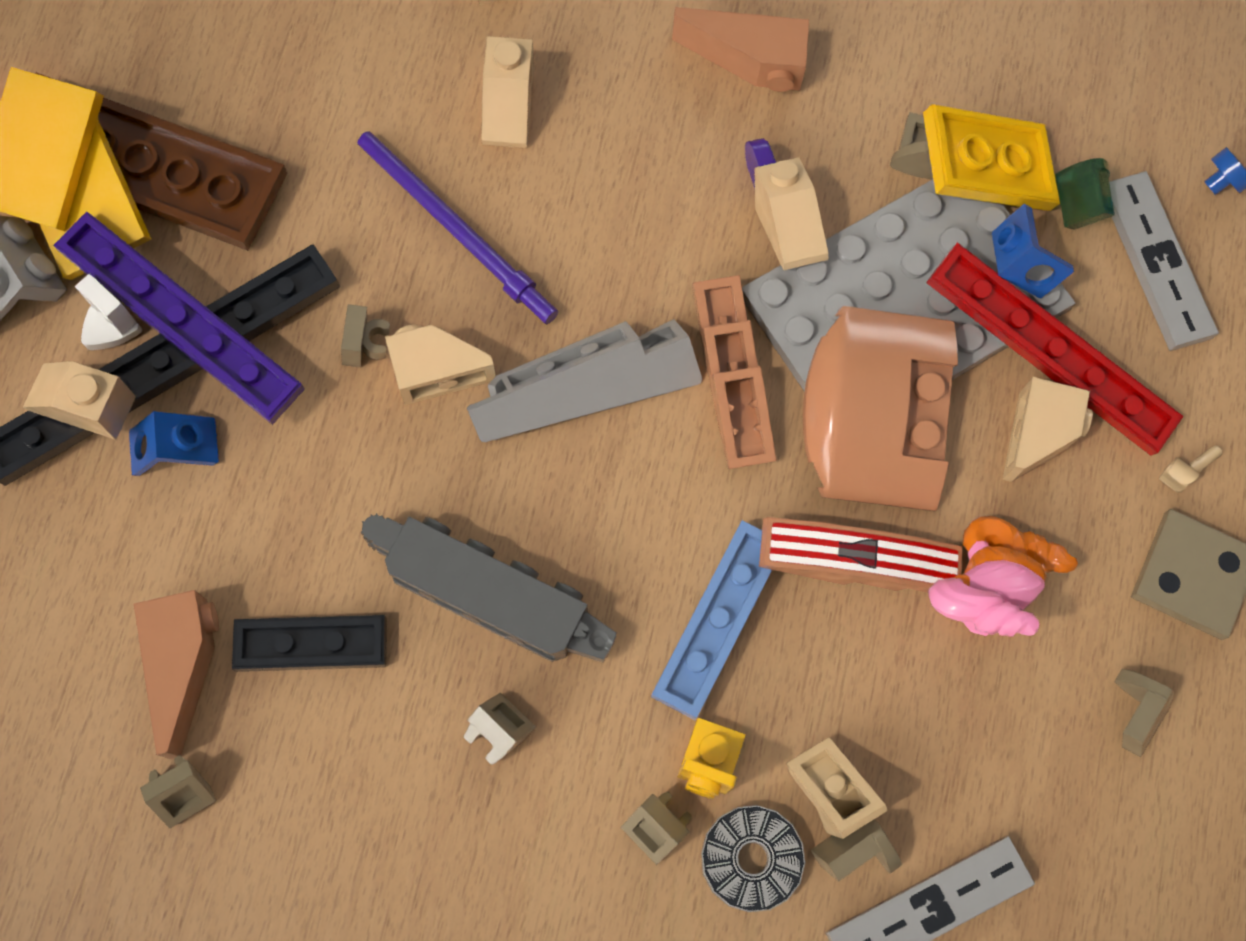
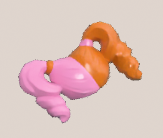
[928,516,1078,637]

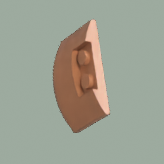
[803,306,958,511]

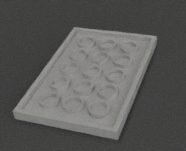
[742,179,1075,391]

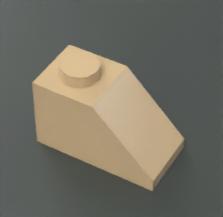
[482,36,535,148]
[755,157,829,271]
[385,325,496,405]
[23,361,136,440]
[1002,377,1093,482]

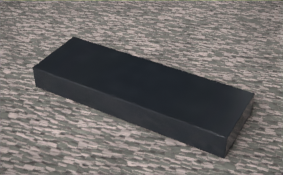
[232,615,387,672]

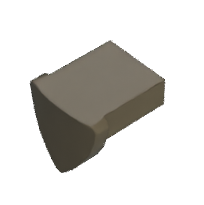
[890,112,933,180]
[1115,669,1174,757]
[811,819,902,881]

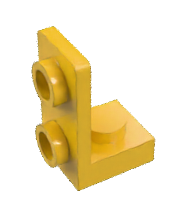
[677,718,746,799]

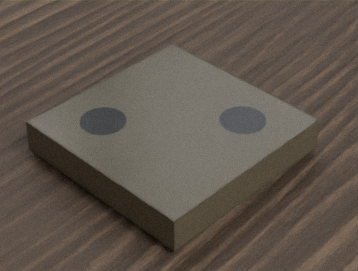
[1131,509,1246,640]

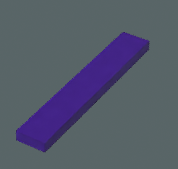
[53,211,305,425]

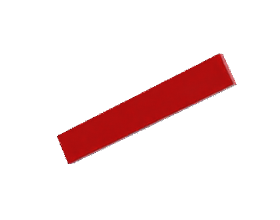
[926,242,1184,456]

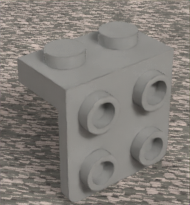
[0,215,67,321]

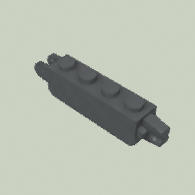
[361,514,617,663]

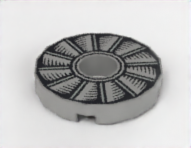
[701,805,805,912]

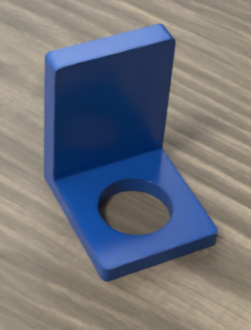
[992,204,1074,298]
[129,411,219,476]

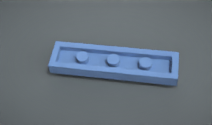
[651,520,772,721]

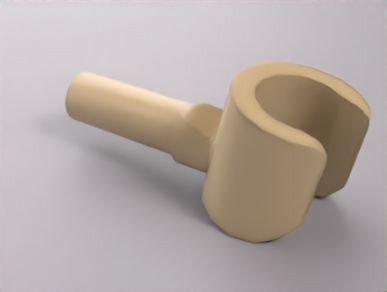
[1159,446,1222,493]

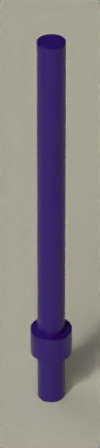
[357,131,559,325]

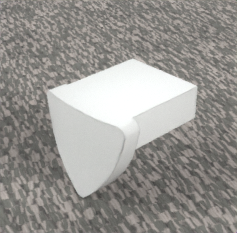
[75,274,142,350]

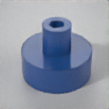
[1204,147,1246,195]

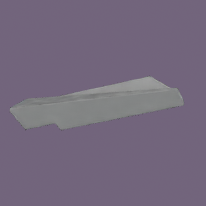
[467,319,702,442]

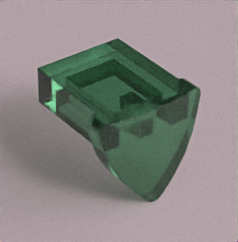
[1055,158,1115,230]

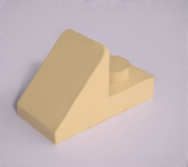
[787,737,887,839]

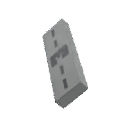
[1100,171,1219,351]
[825,836,1035,941]

